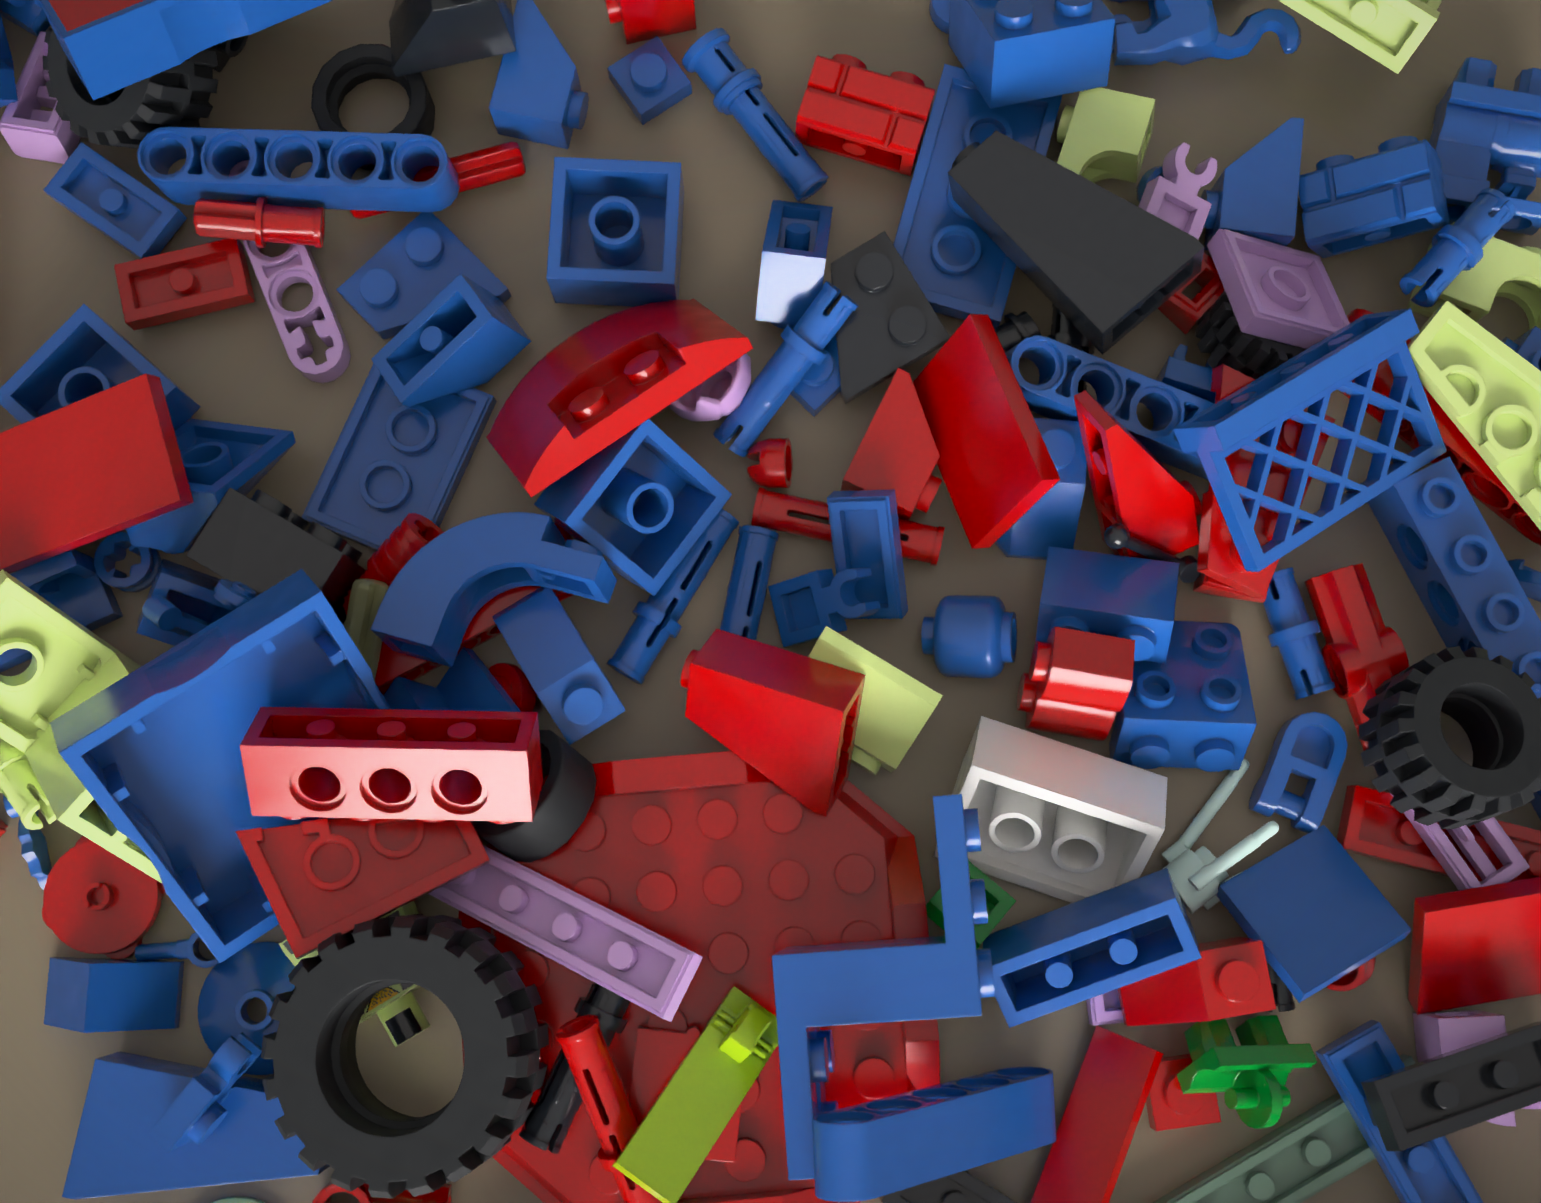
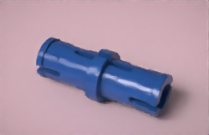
[1399,188,1515,308]
[1263,567,1336,700]

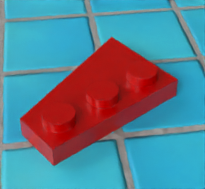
[1197,364,1336,597]
[235,818,490,959]

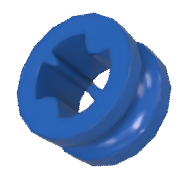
[94,532,162,592]

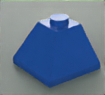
[126,419,296,554]

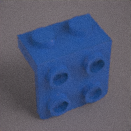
[1109,621,1257,772]

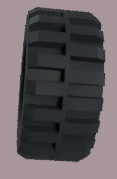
[261,914,549,1199]

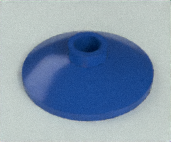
[198,942,295,1075]

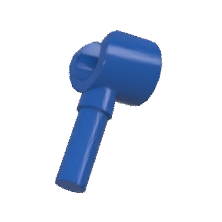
[135,932,220,968]

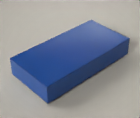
[827,489,908,619]

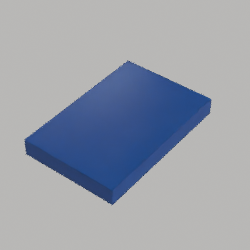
[302,349,497,551]

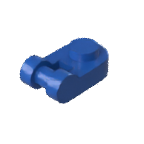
[1249,712,1348,834]

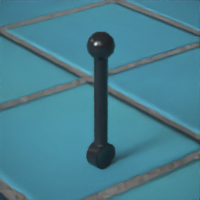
[1104,523,1201,583]

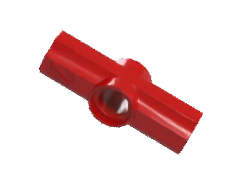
[1305,563,1409,751]

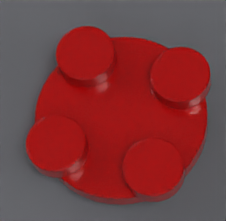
[42,836,166,960]

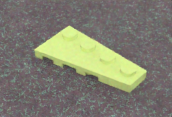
[1407,301,1541,531]

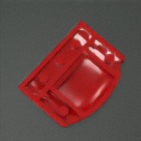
[486,298,753,498]

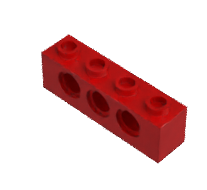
[240,707,543,824]

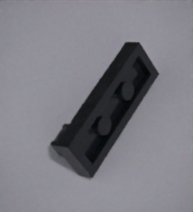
[1361,1021,1541,1151]

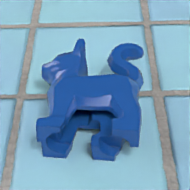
[1109,0,1301,66]

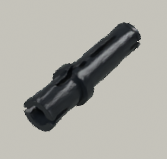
[519,982,630,1154]

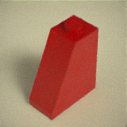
[680,628,866,817]

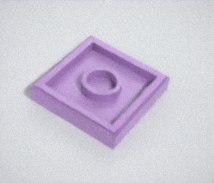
[1207,229,1350,349]

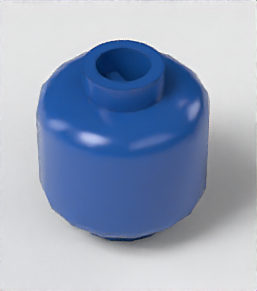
[921,595,1017,678]

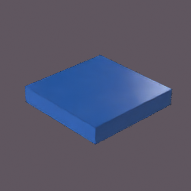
[1216,825,1411,1003]

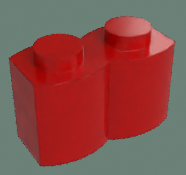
[1016,626,1135,741]

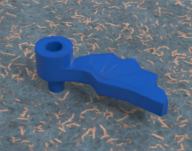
[3,794,52,890]

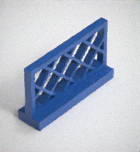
[1173,308,1447,572]

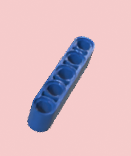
[137,127,460,212]
[1005,335,1215,480]
[812,1067,1057,1202]

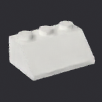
[933,716,1168,903]

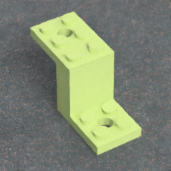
[0,569,162,883]

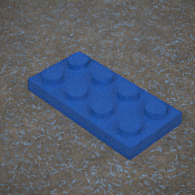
[893,64,1063,329]

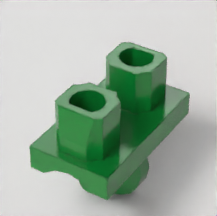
[1177,1015,1317,1129]

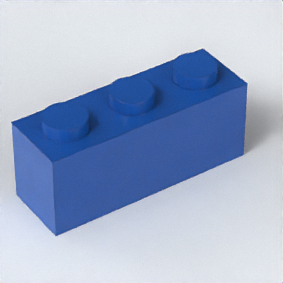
[982,868,1202,1028]

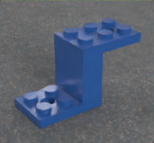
[772,794,995,1180]

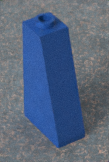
[62,1051,330,1200]

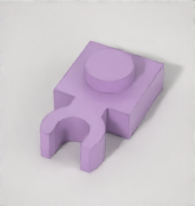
[1138,142,1217,240]

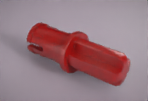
[193,197,325,248]

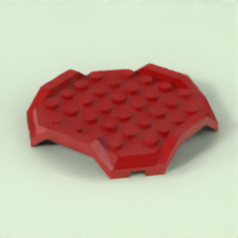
[458,751,940,1203]

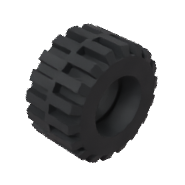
[43,28,218,149]
[1359,646,1541,829]

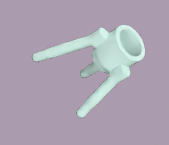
[1161,759,1279,914]

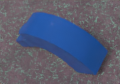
[370,512,617,667]

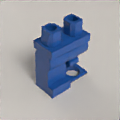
[1429,57,1541,236]

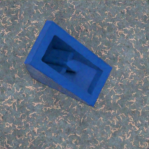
[44,957,184,1033]

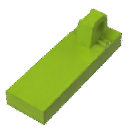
[612,986,778,1203]

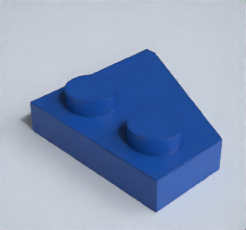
[336,212,511,340]

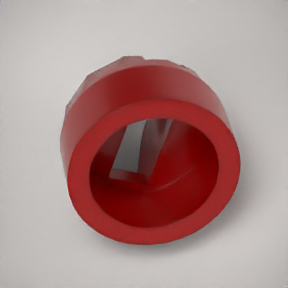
[746,438,793,488]

